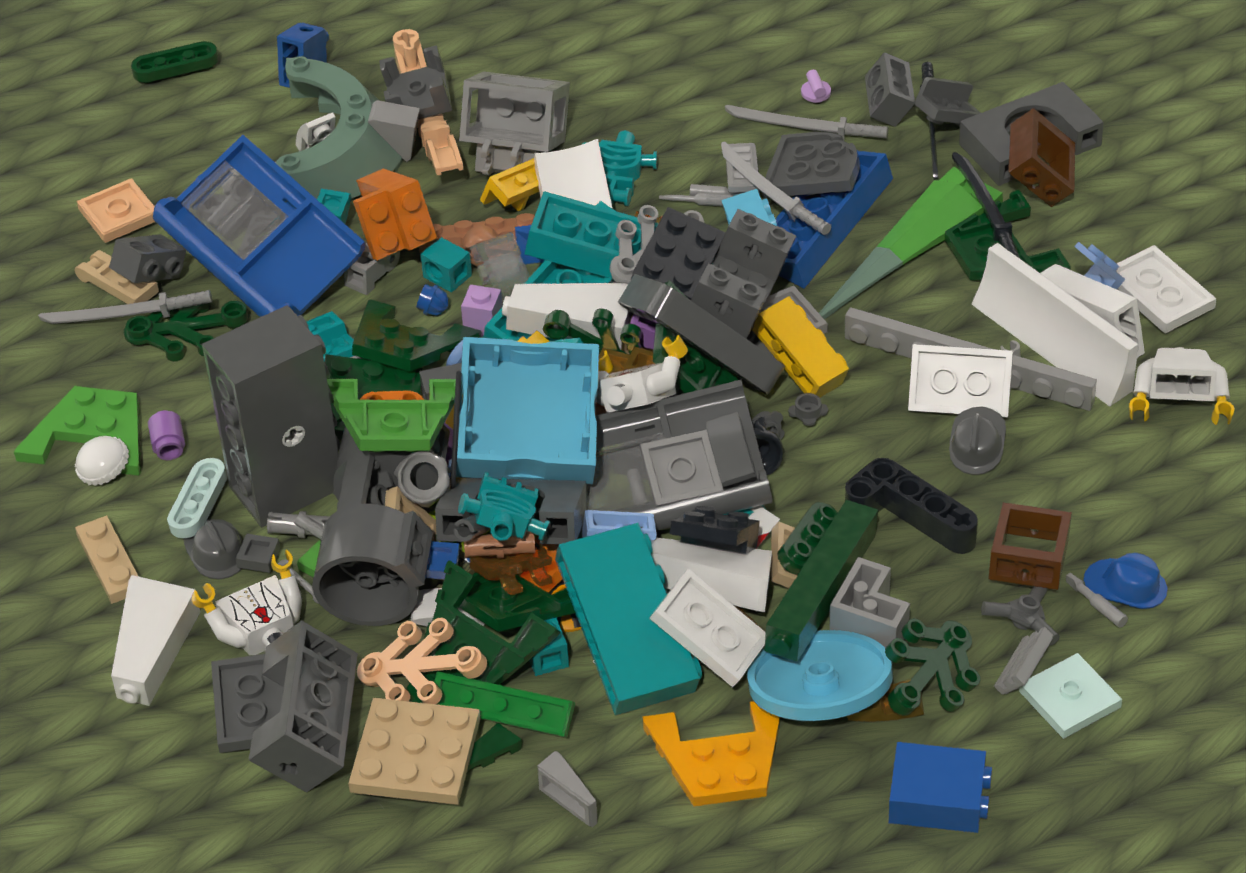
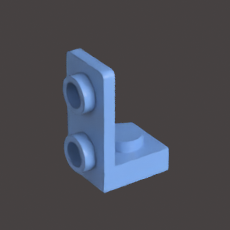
[1074,242,1125,289]

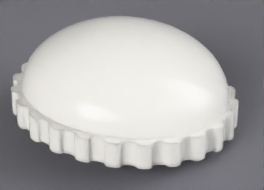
[75,436,129,486]

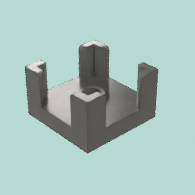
[379,45,452,119]

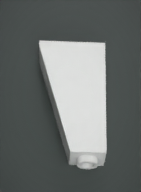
[1040,264,1145,358]
[502,283,632,350]
[651,538,772,612]
[111,575,200,706]

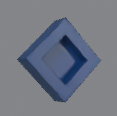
[425,541,460,579]

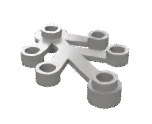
[610,205,704,283]

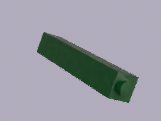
[764,500,878,662]

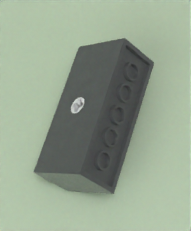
[202,305,341,528]

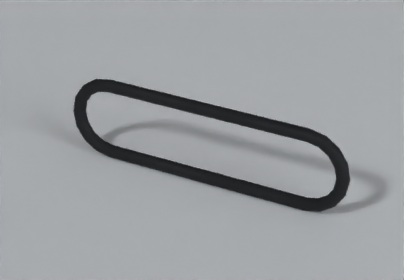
[451,371,461,489]

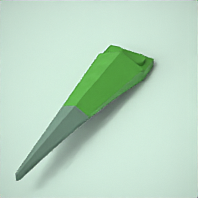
[819,167,1003,319]

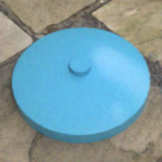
[747,630,893,721]

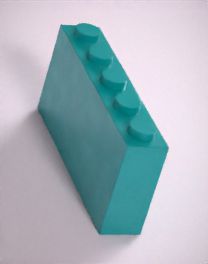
[555,523,702,715]

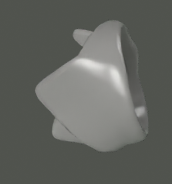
[394,449,451,507]

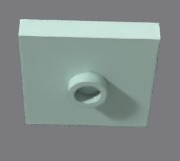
[1019,653,1122,739]

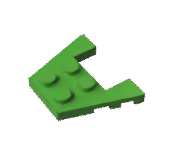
[327,379,456,452]
[14,386,141,476]

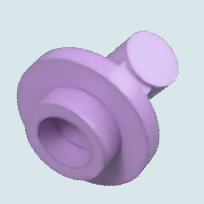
[801,70,831,103]

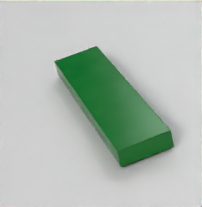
[431,671,575,738]

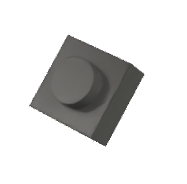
[236,534,280,573]

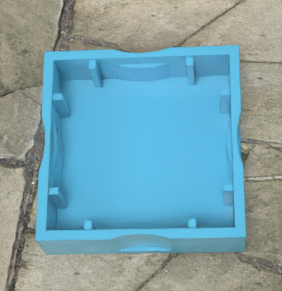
[456,337,599,484]

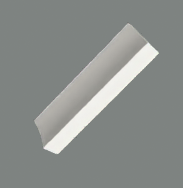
[534,139,617,283]
[972,243,1138,407]

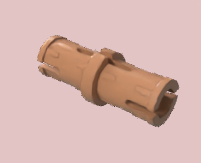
[464,532,535,559]

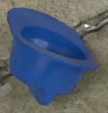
[1083,553,1168,609]

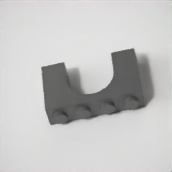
[959,82,1104,186]
[435,477,587,544]

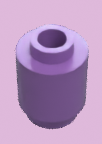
[148,410,185,460]

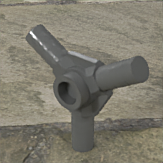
[981,586,1060,646]

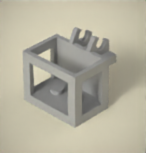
[459,72,570,175]

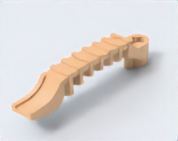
[393,29,464,175]

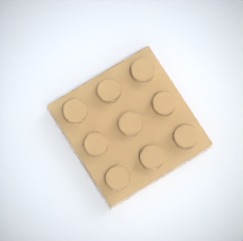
[348,698,480,805]

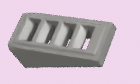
[726,143,759,193]
[537,751,597,828]

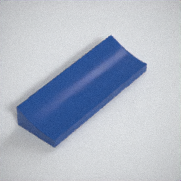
[775,151,893,289]

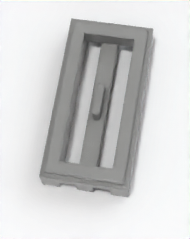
[994,627,1053,695]

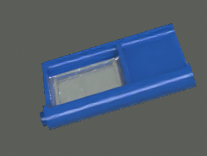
[153,135,365,317]

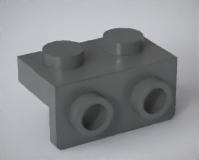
[915,77,981,127]

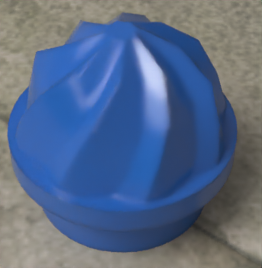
[416,284,448,315]

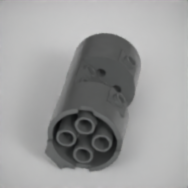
[312,424,450,626]

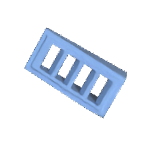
[582,510,656,541]

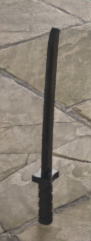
[920,62,939,180]
[952,152,1021,259]

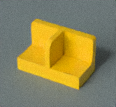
[480,158,539,211]

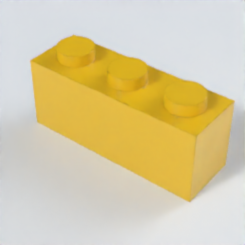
[752,296,849,398]

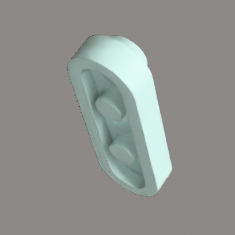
[167,458,227,538]

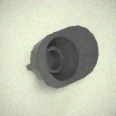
[949,406,1006,475]
[184,519,243,579]

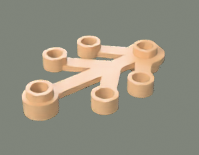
[357,618,487,704]

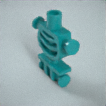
[582,130,657,206]
[458,471,550,541]

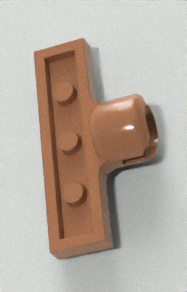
[419,213,535,267]

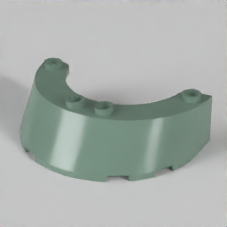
[276,56,403,202]

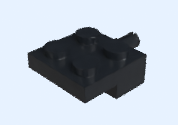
[670,506,760,554]

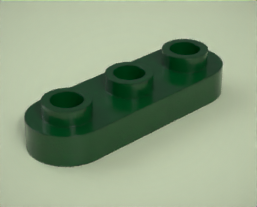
[131,41,219,83]
[777,502,837,575]

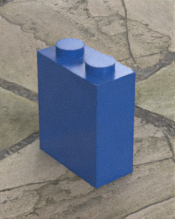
[889,742,992,833]

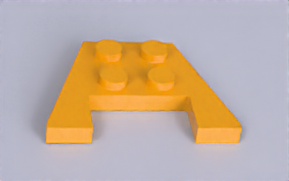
[642,701,780,807]

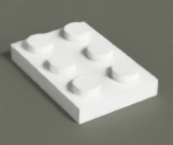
[1116,245,1216,334]
[908,344,1013,418]
[650,568,766,687]

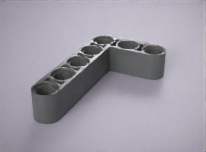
[618,274,785,395]

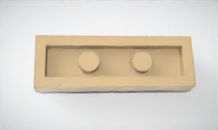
[75,515,139,604]

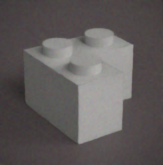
[830,557,910,651]

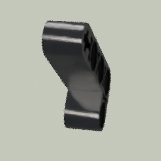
[845,458,978,554]

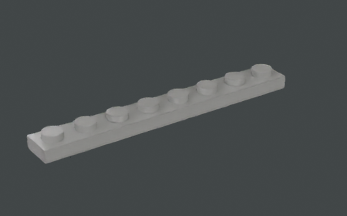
[845,307,1097,411]

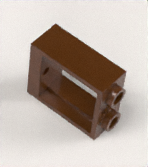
[1009,108,1075,207]
[988,502,1072,590]

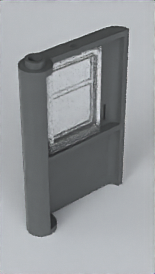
[577,380,773,539]

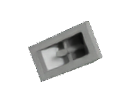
[368,100,420,162]

